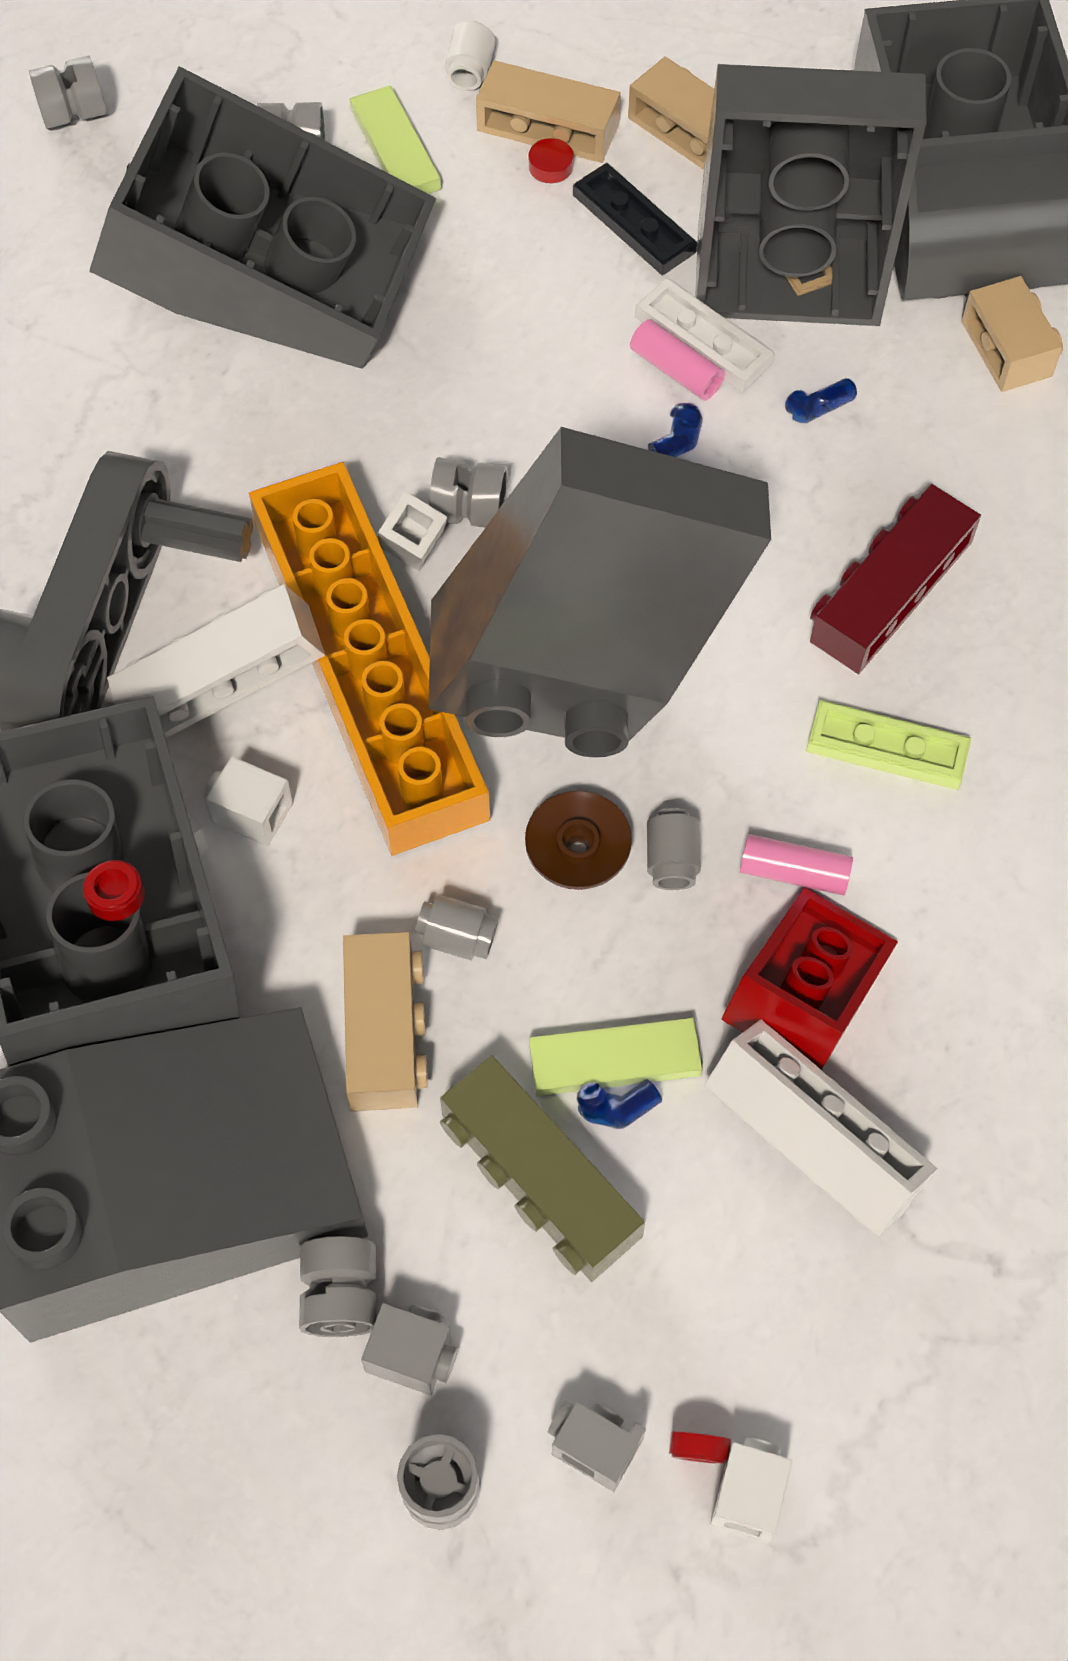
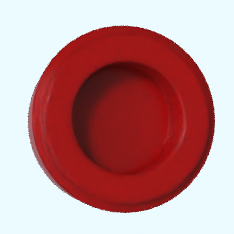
[528,138,573,183]
[83,860,145,921]
[669,1431,731,1464]

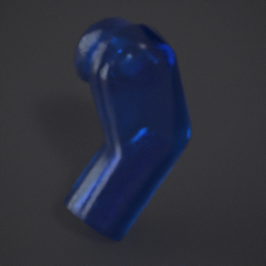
[785,378,857,424]
[648,402,703,457]
[576,1079,662,1129]

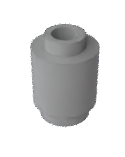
[646,807,701,890]
[415,894,499,961]

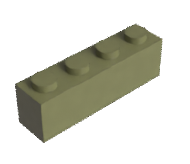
[440,1055,645,1282]

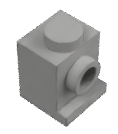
[547,1400,646,1492]

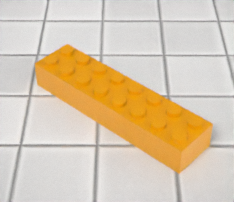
[248,462,490,856]

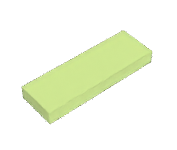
[350,85,441,193]
[806,700,971,790]
[529,1018,703,1096]

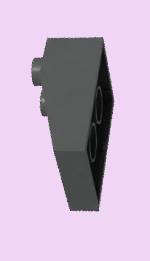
[695,64,927,326]
[89,66,436,369]
[429,427,771,757]
[0,696,240,1067]
[0,1007,368,1343]

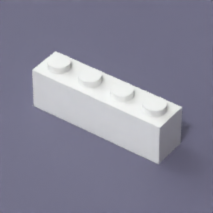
[107,584,325,738]
[704,1019,938,1238]

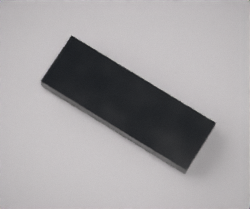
[573,162,697,276]

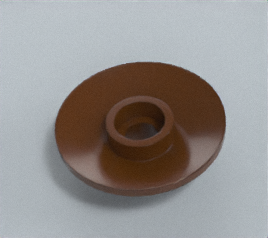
[525,791,632,890]

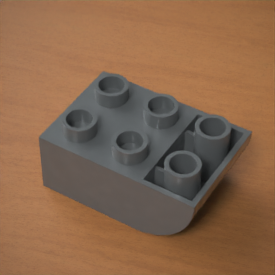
[854,0,1068,300]

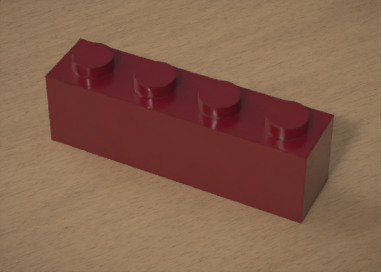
[810,484,981,675]

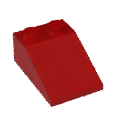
[721,887,898,1070]

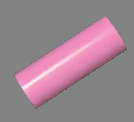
[630,319,725,401]
[739,834,853,896]

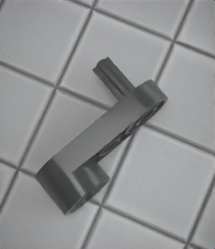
[0,451,254,732]

